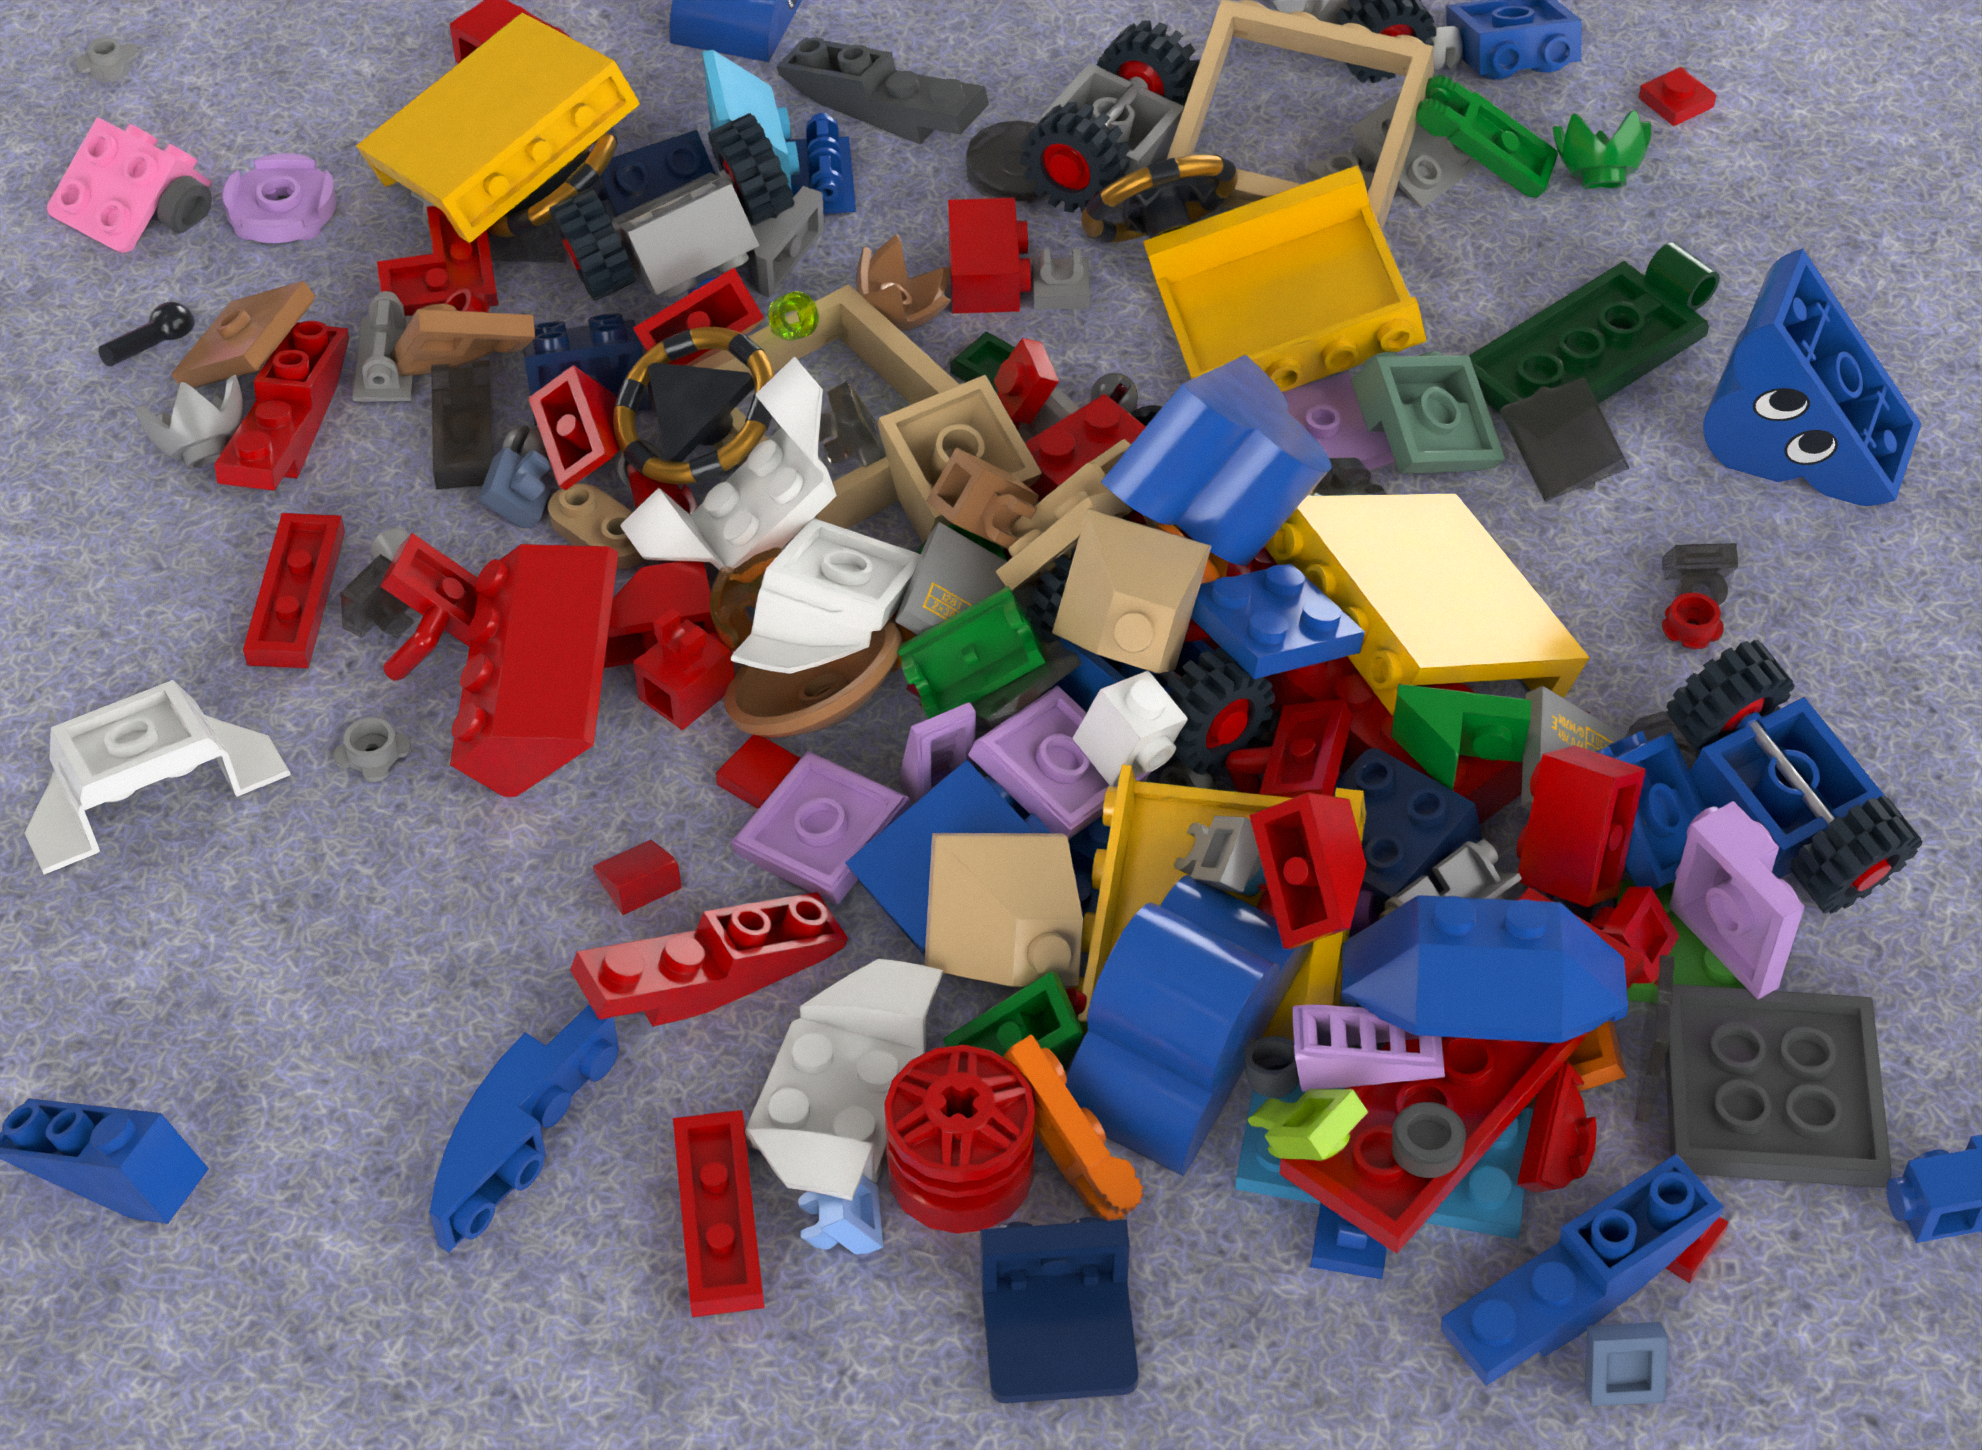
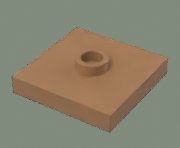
[170,281,315,388]

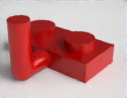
[380,533,478,681]
[1225,699,1352,798]

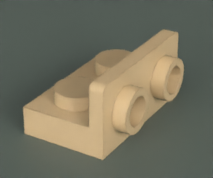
[995,462,1131,591]

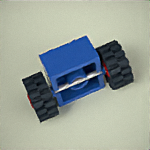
[1026,548,1275,775]
[1666,640,1922,914]

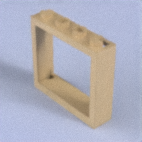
[1167,0,1434,232]
[691,284,960,529]

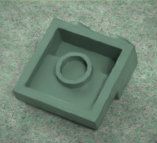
[1351,351,1505,474]

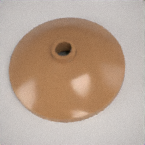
[724,617,902,738]

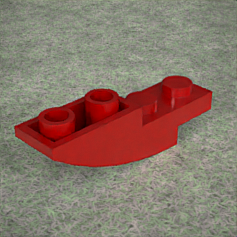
[214,321,349,491]
[570,892,848,1027]

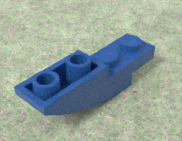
[429,1004,619,1253]
[1441,1153,1724,1386]

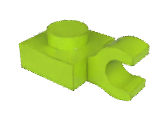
[1247,1089,1368,1161]

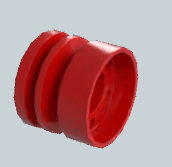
[884,1045,1035,1234]

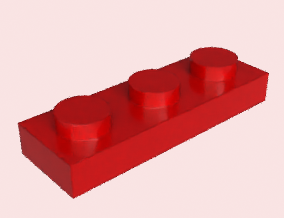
[243,513,345,669]
[673,1110,764,1317]

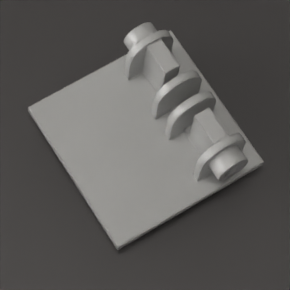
[1350,91,1481,208]

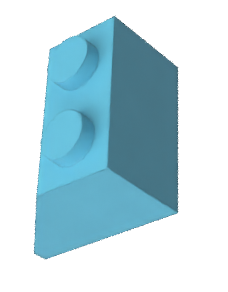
[702,50,800,189]

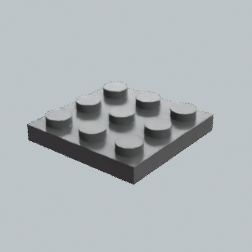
[1661,984,1892,1188]

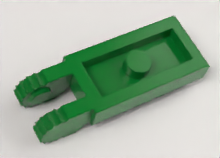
[1416,74,1558,198]

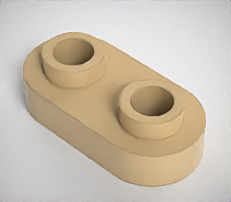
[548,483,645,569]

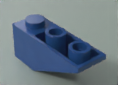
[0,1098,209,1224]

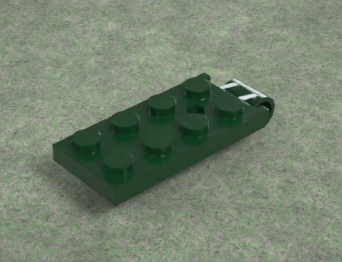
[1469,242,1720,442]

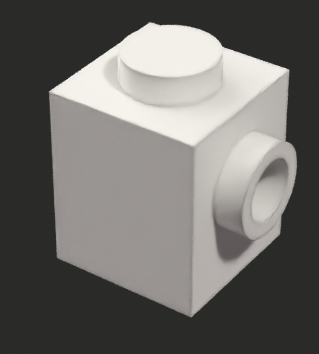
[1072,671,1188,787]

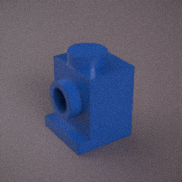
[1886,1134,1982,1243]

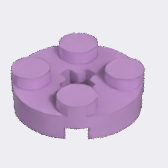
[222,153,337,243]

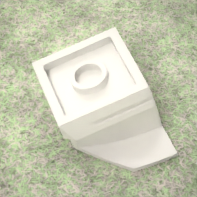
[620,356,837,581]
[731,518,921,674]
[24,680,291,875]
[745,959,943,1201]

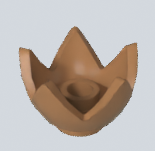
[856,234,951,331]

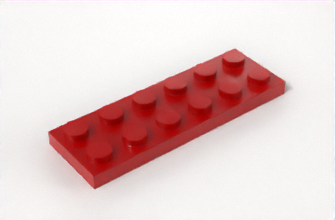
[1279,887,1645,1254]

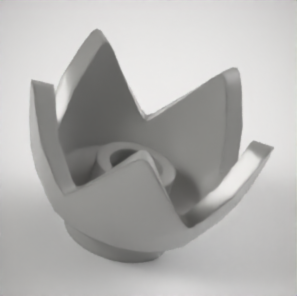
[134,374,243,469]

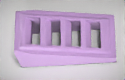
[900,702,976,804]
[1292,1005,1445,1092]

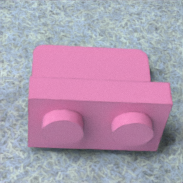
[47,117,212,253]

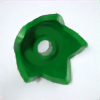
[1553,110,1651,189]

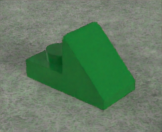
[1391,684,1532,791]
[943,971,1084,1071]

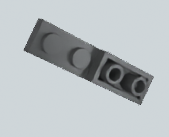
[776,37,989,144]

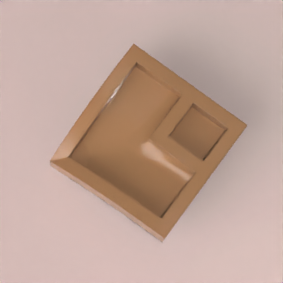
[390,304,535,376]

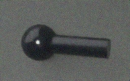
[98,302,195,367]

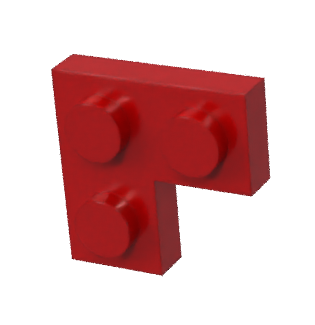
[376,206,499,316]

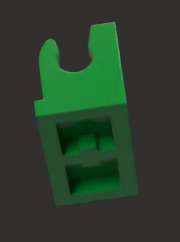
[897,585,1046,719]

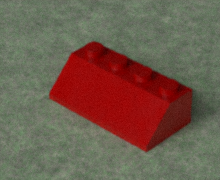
[450,544,619,797]

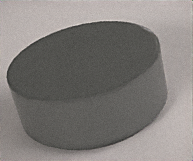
[157,176,212,234]
[1391,1102,1466,1178]

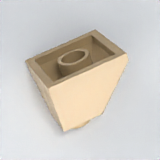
[878,375,1042,543]
[1052,509,1212,673]
[924,833,1083,987]

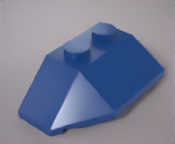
[1342,895,1628,1043]

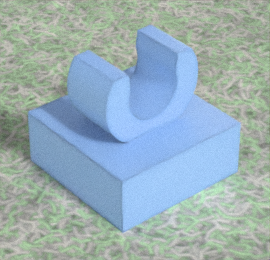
[798,1175,883,1254]

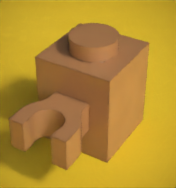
[926,448,1039,549]

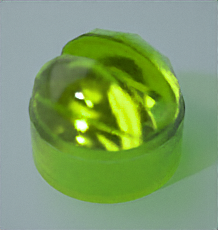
[767,291,819,341]

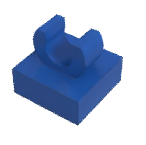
[1310,1202,1387,1279]

